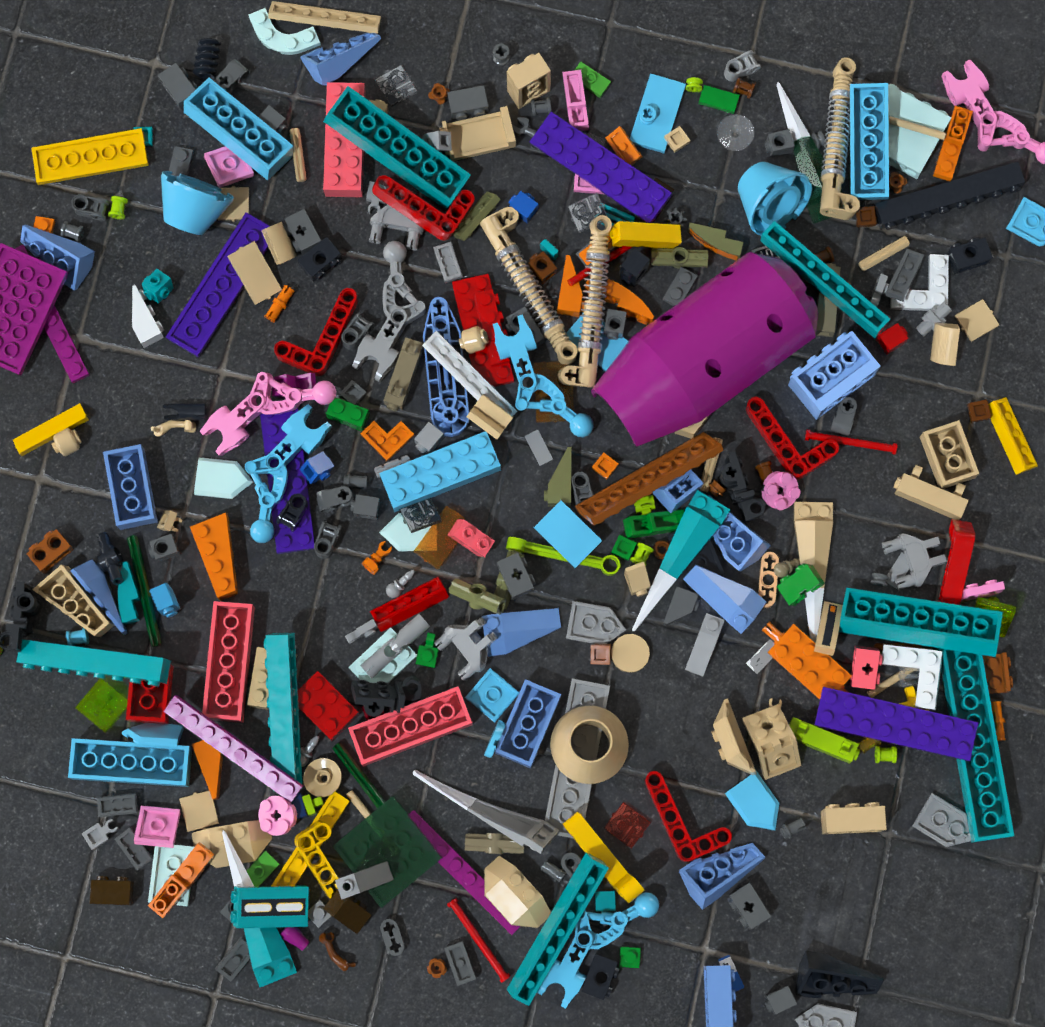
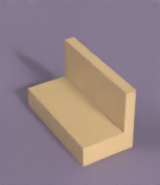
[466,394,514,439]

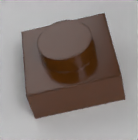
[855,206,876,228]
[967,399,991,423]

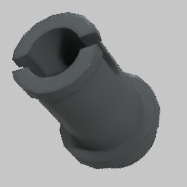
[344,474,367,488]
[780,818,806,839]
[540,859,566,882]

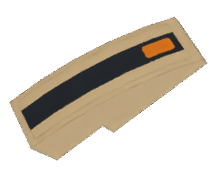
[814,601,843,656]

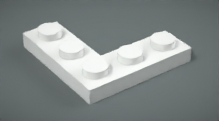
[890,254,949,311]
[882,645,943,710]

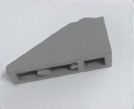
[685,613,724,677]

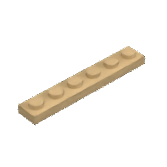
[268,1,381,34]

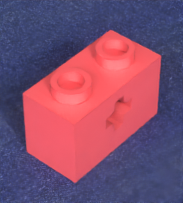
[448,519,495,557]
[850,646,883,690]

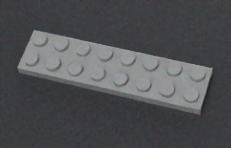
[545,679,610,839]

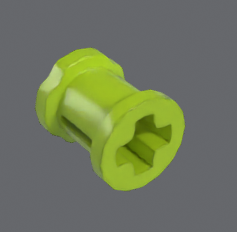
[108,196,128,220]
[630,543,654,567]
[875,746,897,763]

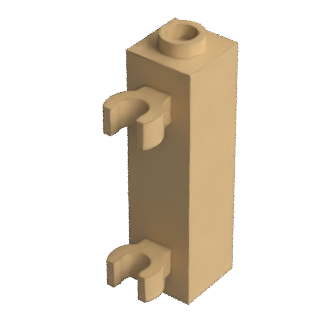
[894,465,968,520]

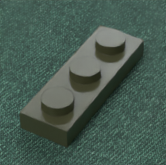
[452,192,500,241]

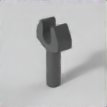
[512,117,537,137]

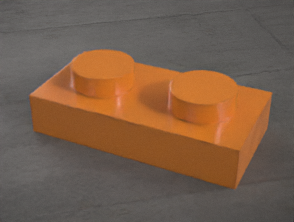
[605,126,642,165]

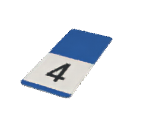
[718,955,744,992]

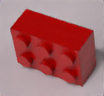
[126,664,174,724]
[298,671,360,742]

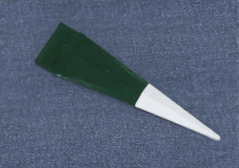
[777,82,842,224]

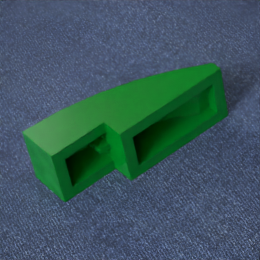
[623,510,684,538]

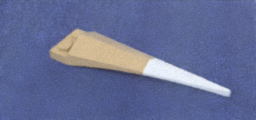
[794,502,833,643]

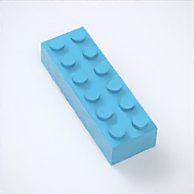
[184,78,294,180]
[850,83,889,200]
[379,431,501,512]
[68,738,192,787]

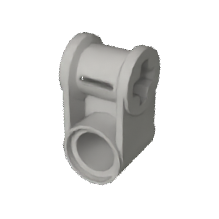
[724,50,761,82]

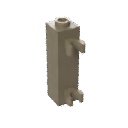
[806,263,841,337]
[383,337,424,411]

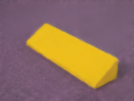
[988,398,1038,475]
[13,404,89,456]

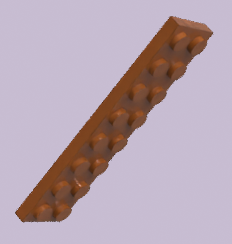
[575,432,724,525]

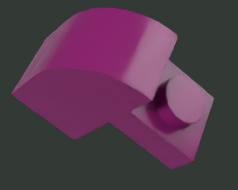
[272,373,316,399]

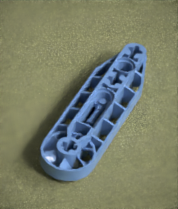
[423,297,469,437]

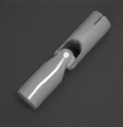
[360,614,430,678]

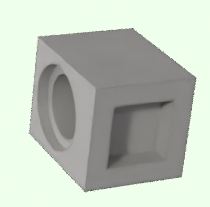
[414,422,444,454]

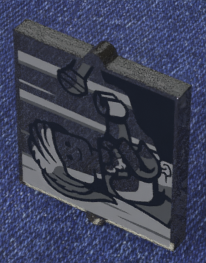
[399,498,442,533]

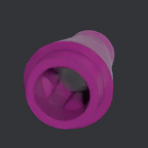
[280,927,309,951]

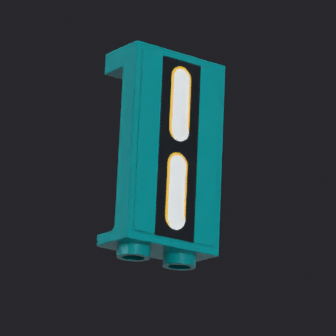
[230,885,309,928]

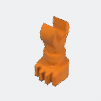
[362,541,392,575]

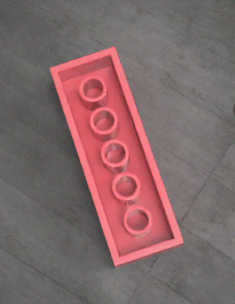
[323,82,366,197]
[202,601,255,723]
[348,687,473,766]

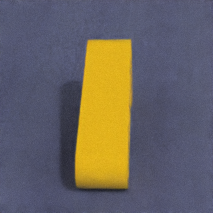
[294,821,339,899]

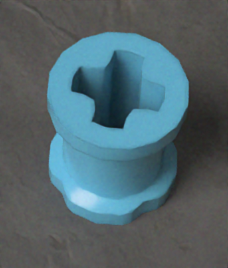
[66,628,89,646]

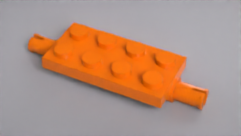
[761,621,852,700]

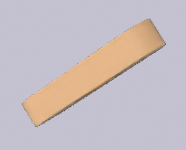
[758,552,779,608]

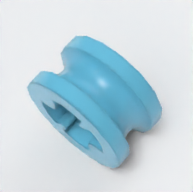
[639,106,656,125]

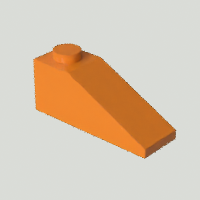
[557,255,585,317]
[192,740,223,800]

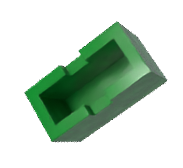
[326,398,370,432]
[776,564,825,606]

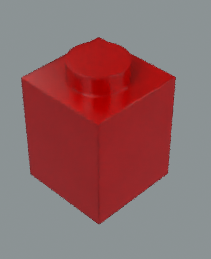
[876,323,908,355]

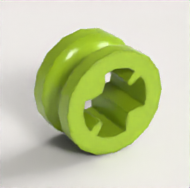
[686,77,703,92]

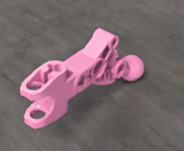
[941,60,1045,164]
[200,372,337,456]

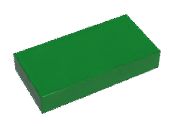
[698,85,740,114]

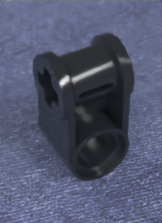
[276,493,308,532]

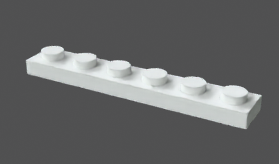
[422,331,517,416]

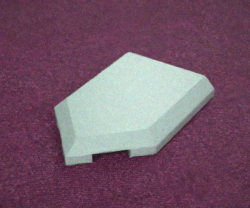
[194,458,254,499]
[379,513,437,551]

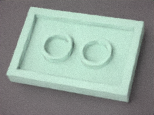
[348,628,417,684]
[148,845,194,906]

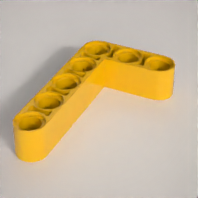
[563,811,645,903]

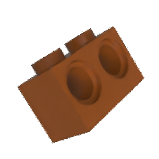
[26,529,74,574]

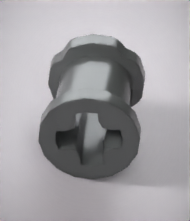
[493,44,509,66]
[531,97,551,116]
[60,221,84,242]

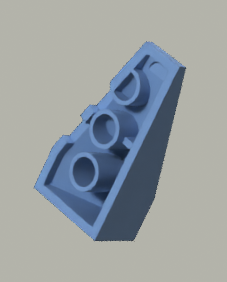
[301,33,381,85]
[20,224,95,290]
[708,495,771,572]
[71,560,127,635]
[683,565,766,634]
[482,608,561,657]
[679,843,765,910]

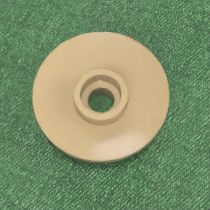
[303,758,342,797]

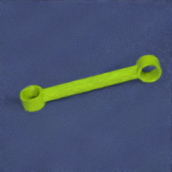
[506,537,620,576]

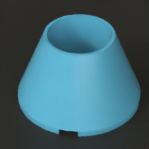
[738,162,812,236]
[161,171,234,235]

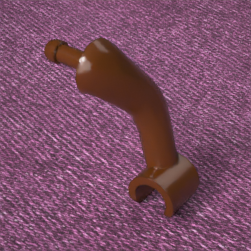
[319,932,356,971]

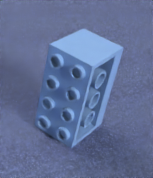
[788,331,881,420]

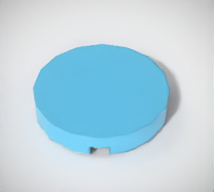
[484,720,505,758]

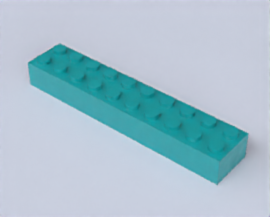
[938,648,1014,843]

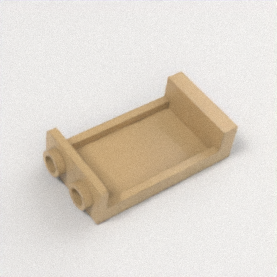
[439,106,516,161]

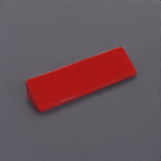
[370,576,449,632]

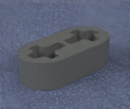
[380,919,405,956]

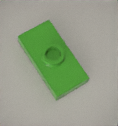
[574,62,611,98]
[246,851,280,887]

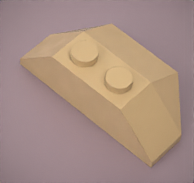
[711,699,757,775]
[192,820,272,868]
[484,856,551,928]

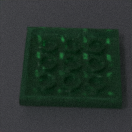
[333,796,443,908]

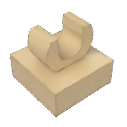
[664,126,690,153]
[157,510,182,532]

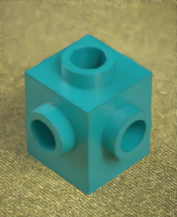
[142,269,174,303]

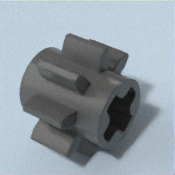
[663,208,687,230]

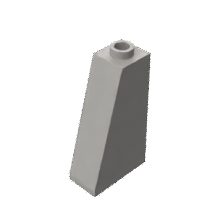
[335,861,394,899]

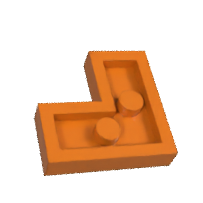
[360,421,415,461]

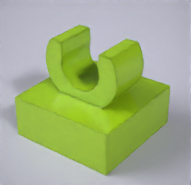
[302,794,324,816]

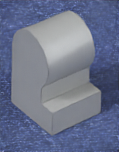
[422,131,452,152]

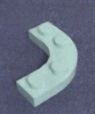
[248,8,321,55]

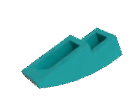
[118,561,141,626]

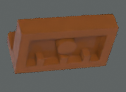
[982,652,1013,694]

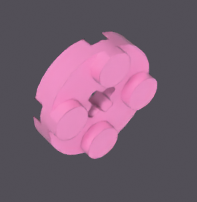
[762,471,800,510]
[259,795,297,836]

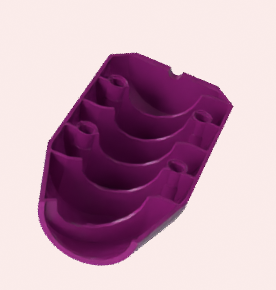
[591,252,819,447]

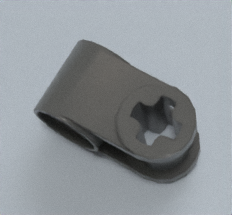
[216,59,250,94]
[71,194,110,221]
[342,312,375,350]
[830,397,857,436]
[571,472,593,506]
[316,486,354,513]
[314,520,342,559]

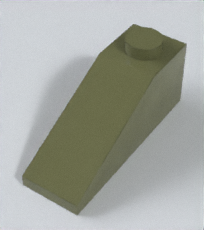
[544,447,571,507]

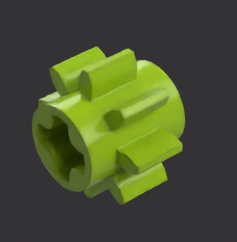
[634,495,655,515]

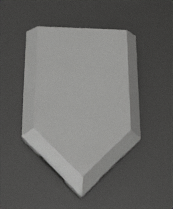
[566,601,626,644]
[912,793,971,847]
[795,1004,857,1027]

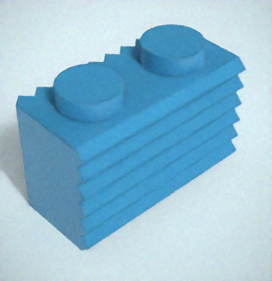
[149,583,181,618]

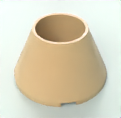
[550,706,629,784]

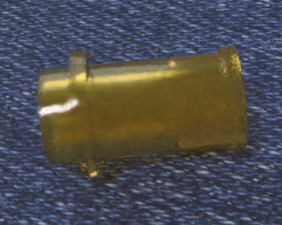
[858,738,882,754]

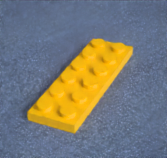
[31,128,148,185]

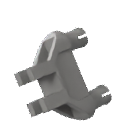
[369,195,424,251]
[882,533,947,591]
[434,617,498,681]

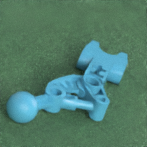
[493,314,594,437]
[245,404,332,543]
[537,892,659,1008]

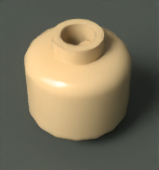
[459,326,489,354]
[51,428,82,456]

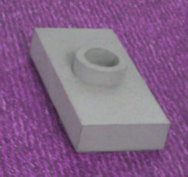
[433,242,463,283]

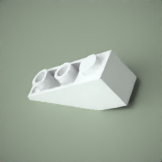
[132,285,164,348]

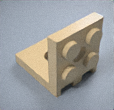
[742,704,801,780]

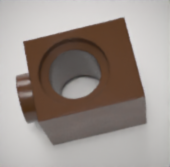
[529,251,557,285]

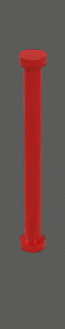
[805,429,897,455]
[447,898,511,983]

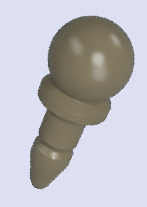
[774,558,800,578]

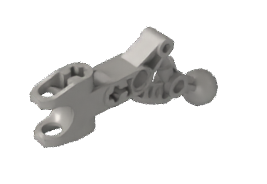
[352,241,426,382]

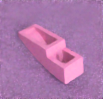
[562,70,589,131]

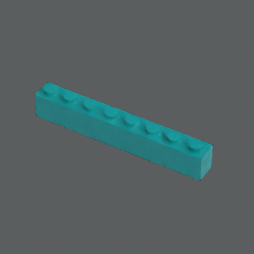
[760,221,890,338]
[264,633,302,792]
[16,640,171,686]
[507,852,609,1006]

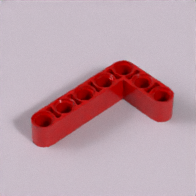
[372,175,474,240]
[274,288,358,376]
[746,397,839,480]
[938,519,975,605]
[645,771,732,862]

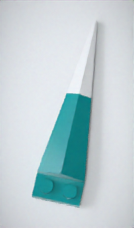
[632,490,731,631]
[222,830,297,988]

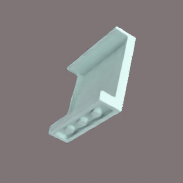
[888,84,952,179]

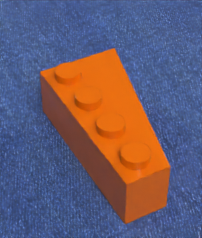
[190,513,238,601]

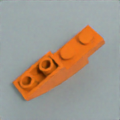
[933,106,973,181]
[585,279,654,325]
[148,842,215,918]

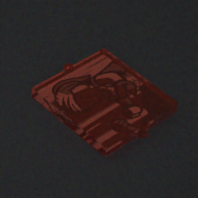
[604,802,651,849]

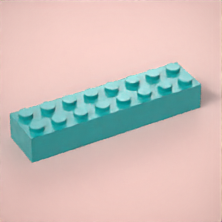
[323,86,471,210]
[839,588,1003,657]

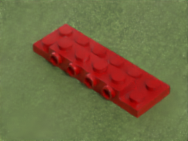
[452,274,514,387]

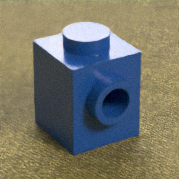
[509,191,539,224]
[300,451,334,484]

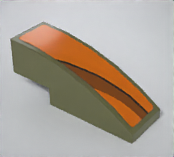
[688,223,743,261]

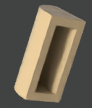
[261,221,297,265]
[930,323,960,366]

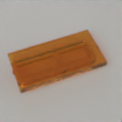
[413,506,471,570]

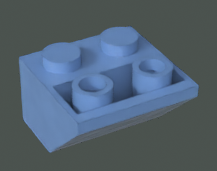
[653,470,704,513]

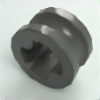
[811,131,826,149]
[870,573,889,587]

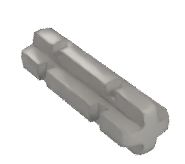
[374,455,411,478]

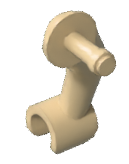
[151,420,196,437]

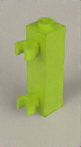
[789,717,860,764]

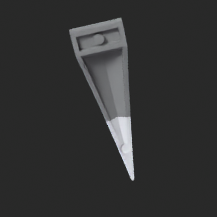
[413,770,560,854]

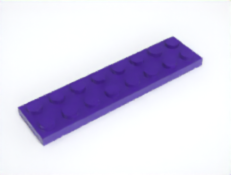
[530,112,672,223]
[166,213,270,358]
[259,404,315,554]
[814,687,978,761]

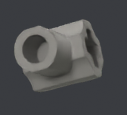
[916,302,952,337]

